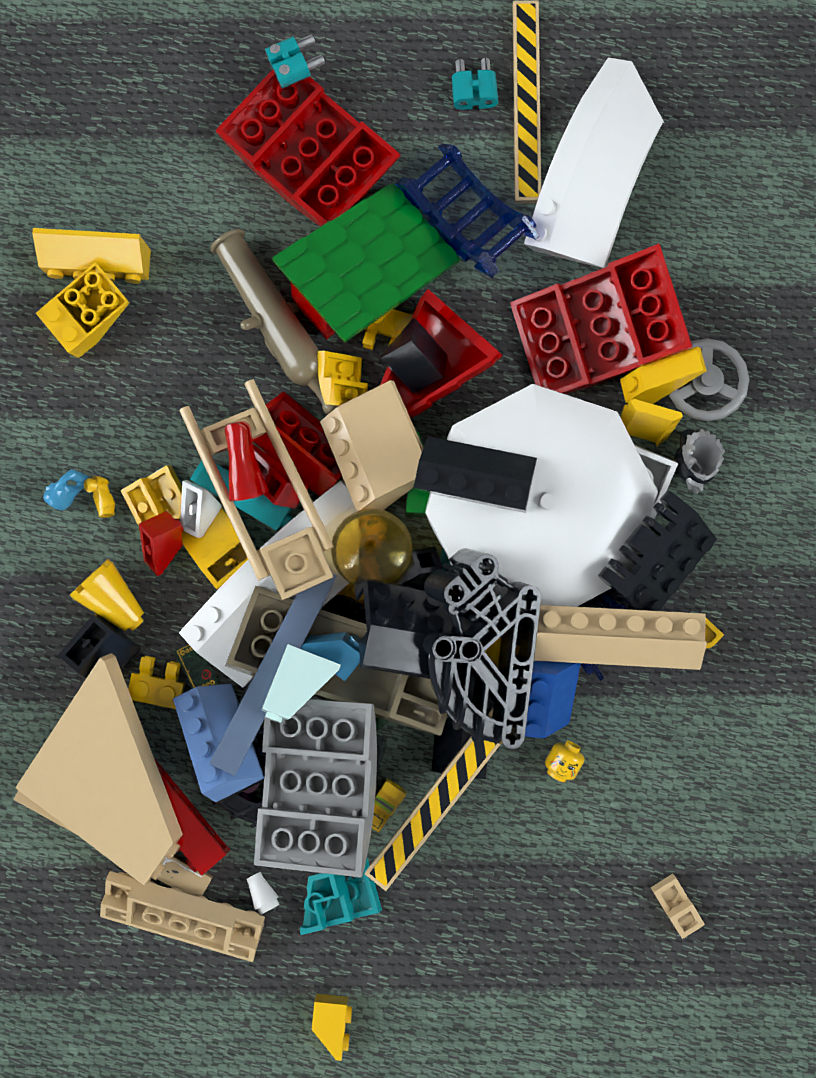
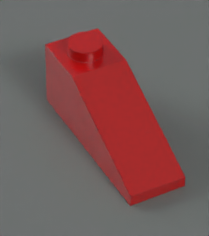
[253,445,308,509]

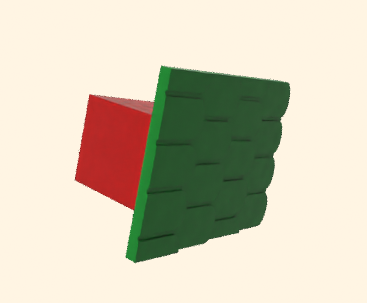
[272,183,461,343]

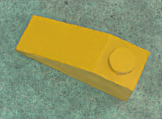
[620,347,707,404]

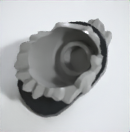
[674,429,725,494]

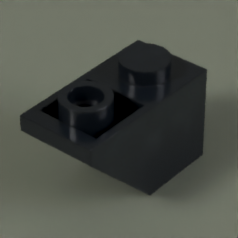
[379,546,444,587]

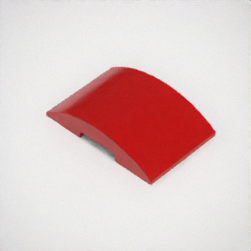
[215,69,401,227]
[510,244,693,394]

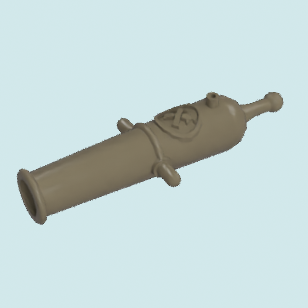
[211,229,338,414]

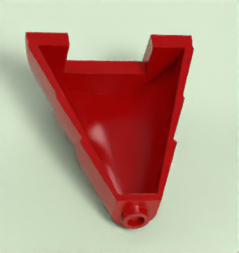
[380,289,503,419]

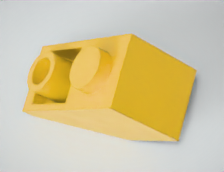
[312,994,353,1061]

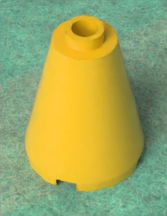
[70,559,144,631]

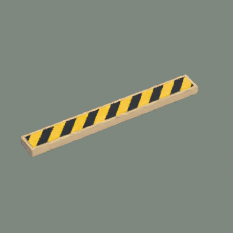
[512,0,541,204]
[365,709,501,891]

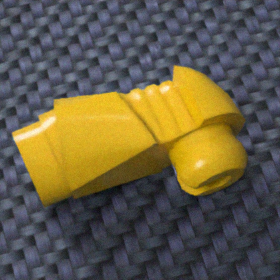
[84,476,116,518]

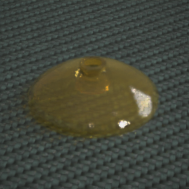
[331,509,412,585]

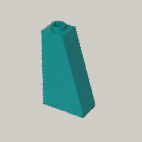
[190,460,293,532]

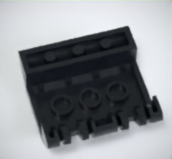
[598,490,717,611]
[355,576,472,679]

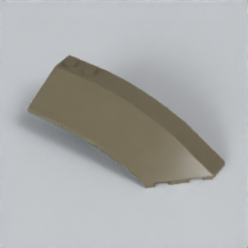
[225,586,447,736]

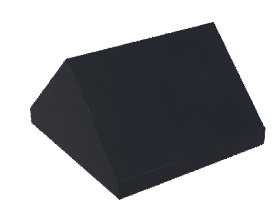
[379,318,447,393]

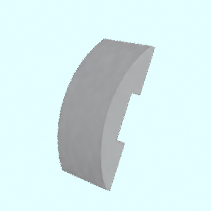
[254,699,377,877]

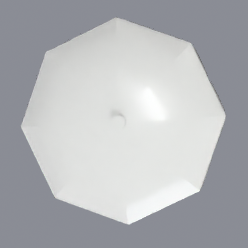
[425,384,658,610]

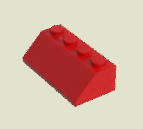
[252,391,344,497]

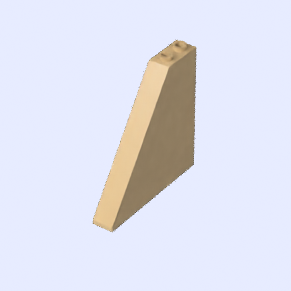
[15,653,183,885]

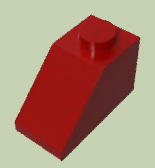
[139,511,184,576]

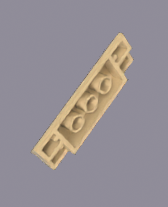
[534,605,707,670]
[100,871,265,962]

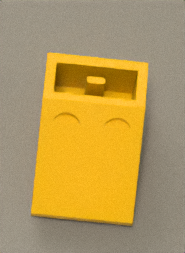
[36,262,130,358]
[182,496,257,590]

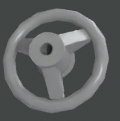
[669,338,750,421]

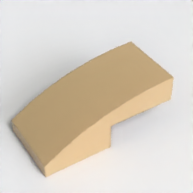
[650,874,705,939]

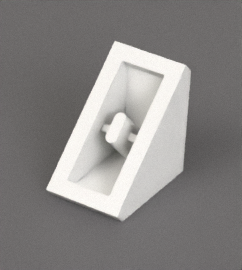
[180,480,222,538]

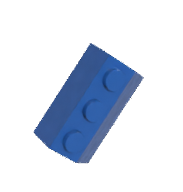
[525,661,581,738]

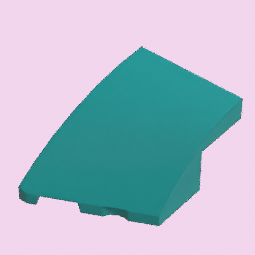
[300,858,382,935]

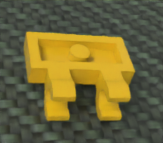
[362,309,413,350]
[128,656,185,709]

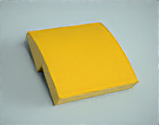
[317,351,368,406]
[120,465,182,526]

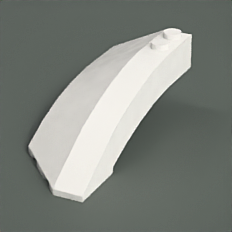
[524,58,664,268]
[179,480,361,687]

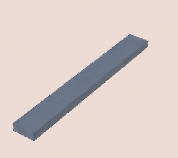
[210,573,337,776]

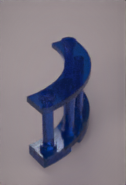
[395,144,540,278]

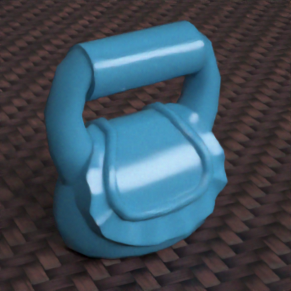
[43,469,88,511]

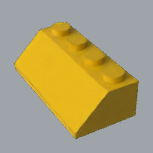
[32,228,151,284]

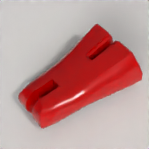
[225,421,269,501]

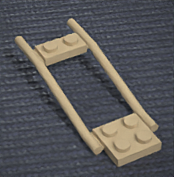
[179,379,334,601]

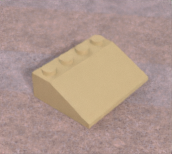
[320,380,423,514]

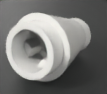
[246,872,280,915]

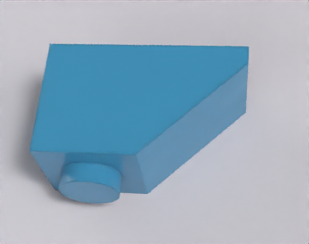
[301,632,362,681]

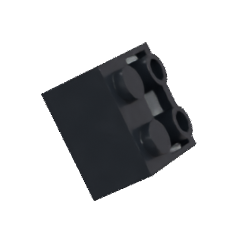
[58,614,141,678]

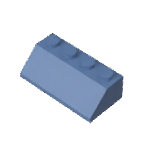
[173,684,264,802]

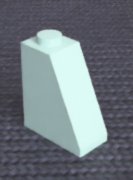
[261,644,341,723]

